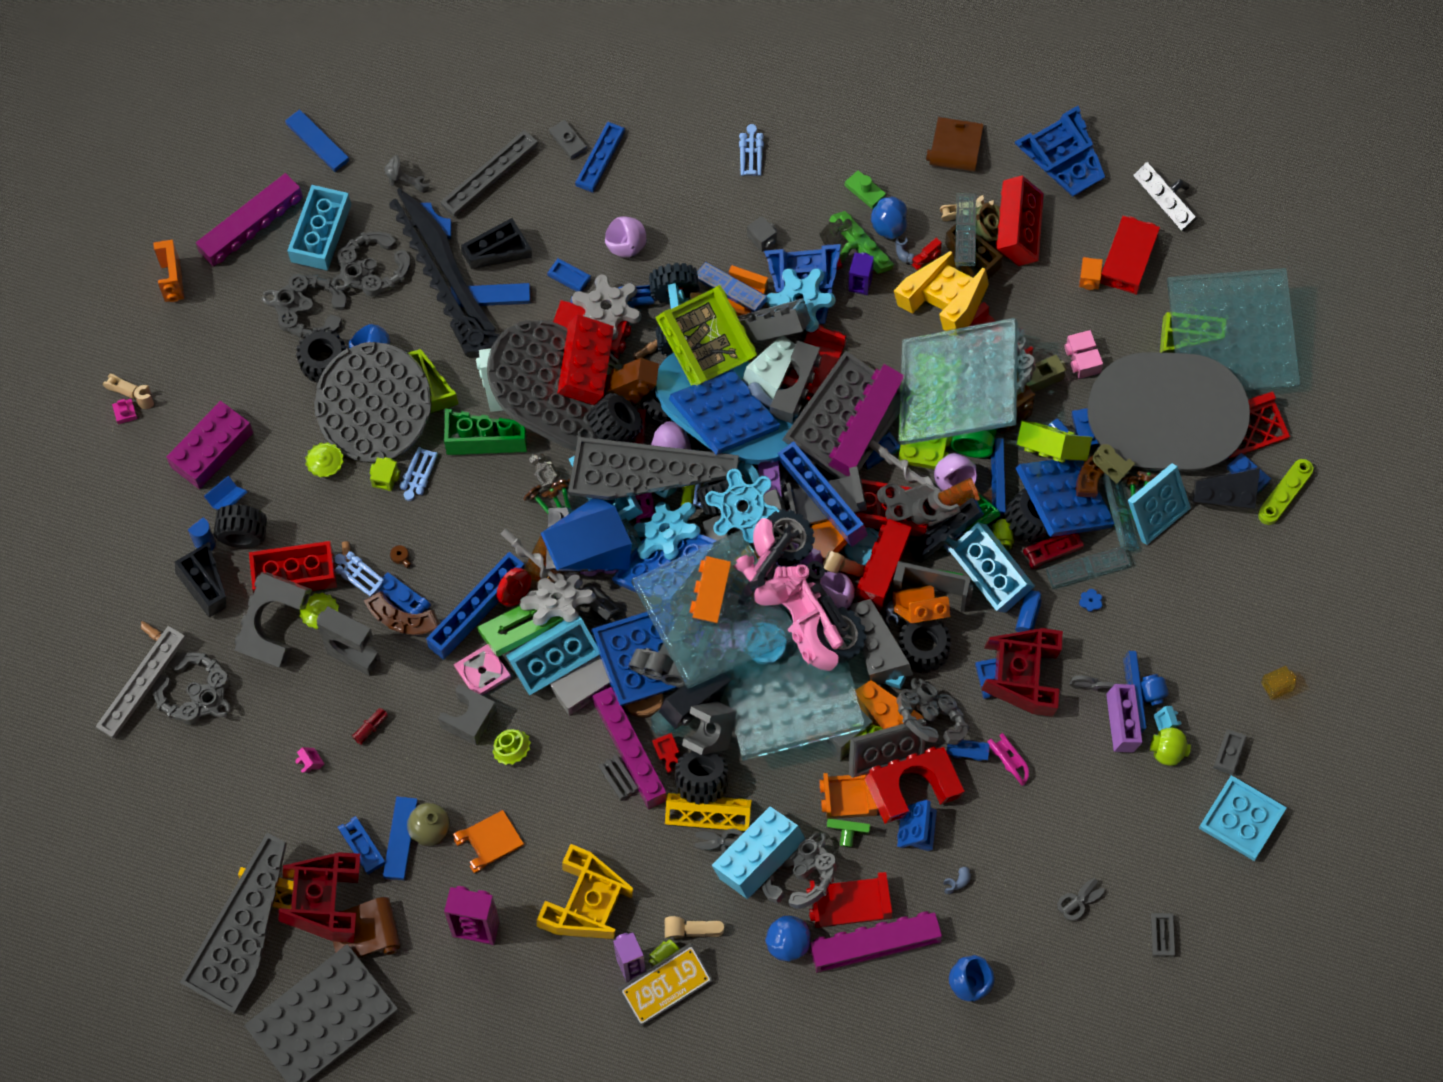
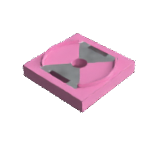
[454,644,511,695]

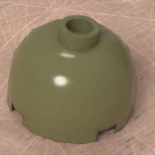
[969,203,1000,243]
[407,803,449,846]

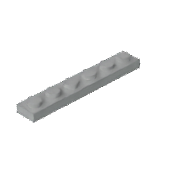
[96,626,186,739]

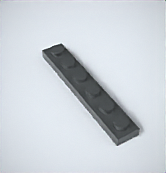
[441,130,538,217]

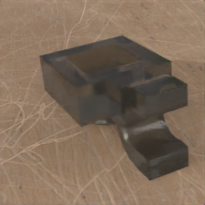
[819,219,852,245]
[528,453,561,489]

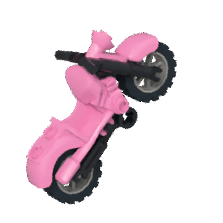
[733,509,866,671]

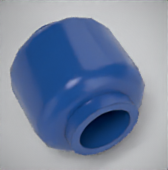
[1141,674,1169,706]

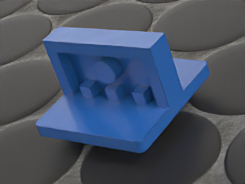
[897,800,937,851]

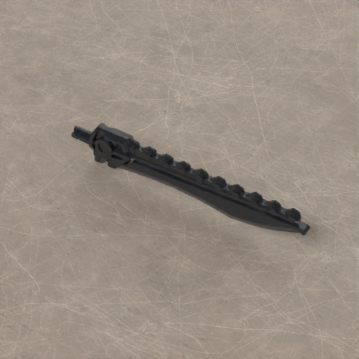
[389,188,500,358]

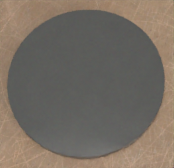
[314,342,432,462]

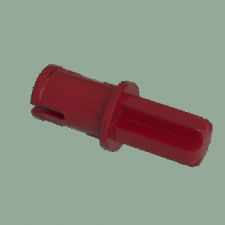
[352,708,388,745]

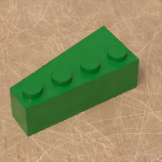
[444,408,527,455]

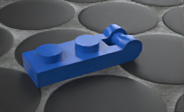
[377,572,431,614]
[337,816,385,875]

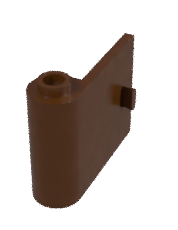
[926,117,984,172]
[333,897,401,958]

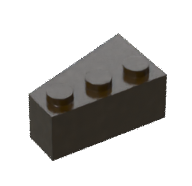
[945,220,1003,279]

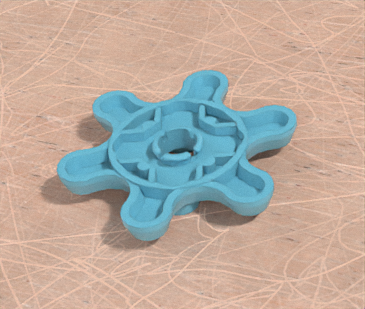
[766,268,836,332]
[705,469,779,543]
[634,502,701,560]

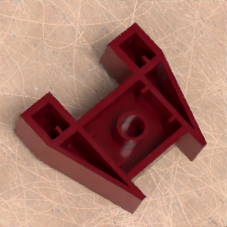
[981,628,1063,717]
[279,852,360,943]

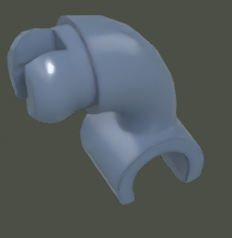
[895,237,914,264]
[886,599,898,627]
[943,867,971,894]

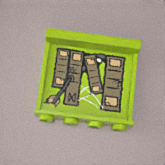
[655,285,757,386]

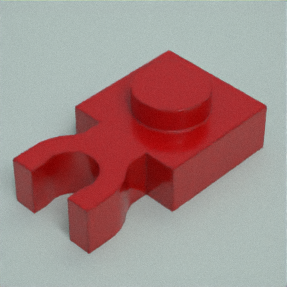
[912,238,942,271]
[652,733,679,773]

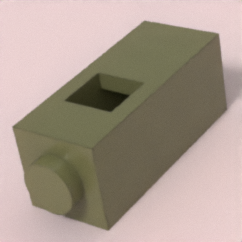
[1013,354,1067,393]

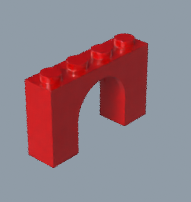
[865,747,965,824]

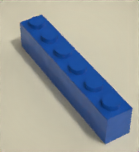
[777,441,868,547]
[426,552,525,660]

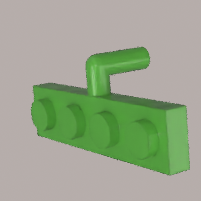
[829,211,894,274]

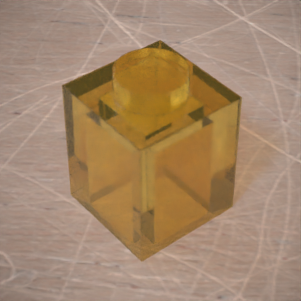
[1261,665,1296,700]

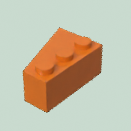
[689,556,731,624]
[853,680,924,729]

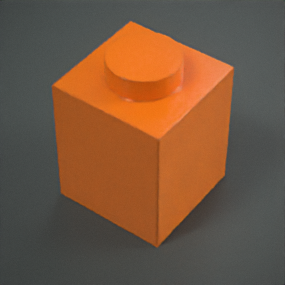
[1079,257,1103,290]

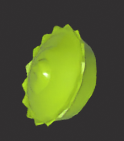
[305,442,344,477]
[300,592,339,629]
[492,729,531,765]

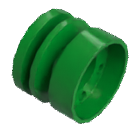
[951,408,999,458]

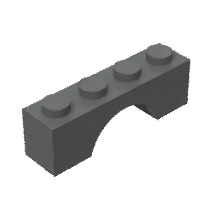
[770,341,822,423]

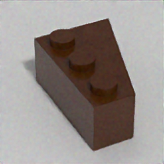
[601,358,659,406]

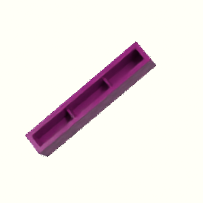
[195,173,303,267]
[828,364,905,477]
[593,687,667,810]
[810,911,942,973]

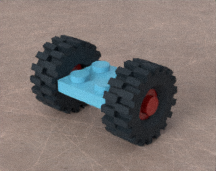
[649,263,700,357]

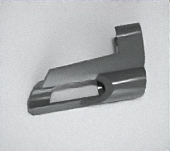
[877,483,960,527]
[628,598,727,687]

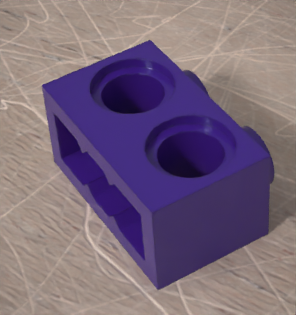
[849,252,874,295]

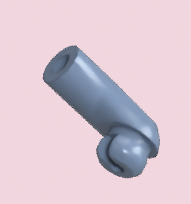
[748,382,773,408]

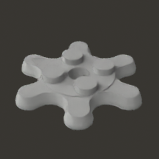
[572,275,642,340]
[520,575,596,625]

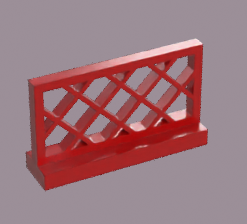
[1222,391,1290,462]

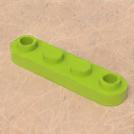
[1258,459,1313,525]

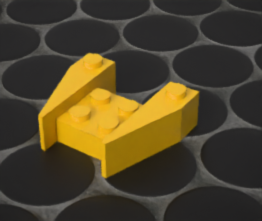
[894,251,989,337]
[537,844,633,939]

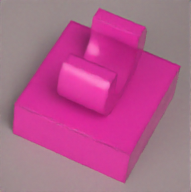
[112,399,137,424]
[296,747,324,773]

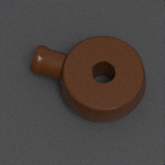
[390,545,411,568]

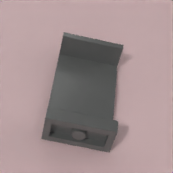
[784,466,868,525]
[892,561,974,612]

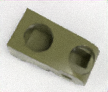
[1093,444,1135,483]

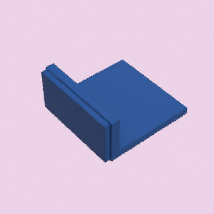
[204,476,247,510]

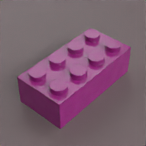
[166,400,253,490]
[444,886,500,945]

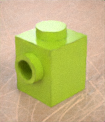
[370,457,400,491]

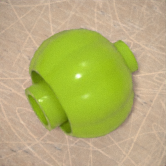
[1150,727,1191,766]

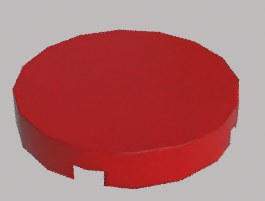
[497,567,531,607]

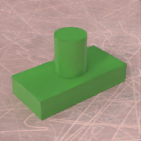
[845,170,886,209]
[827,819,870,847]

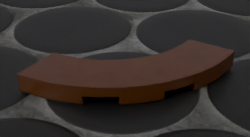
[1076,456,1104,498]
[364,591,440,635]

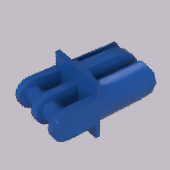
[618,285,655,309]

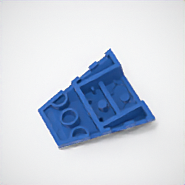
[1014,105,1105,197]
[764,244,841,324]
[541,498,632,571]

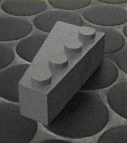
[737,298,811,343]
[851,599,913,685]

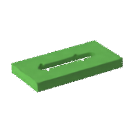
[478,597,564,657]

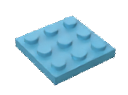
[1128,463,1191,545]
[1199,775,1287,861]

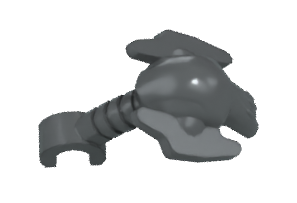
[384,154,429,192]

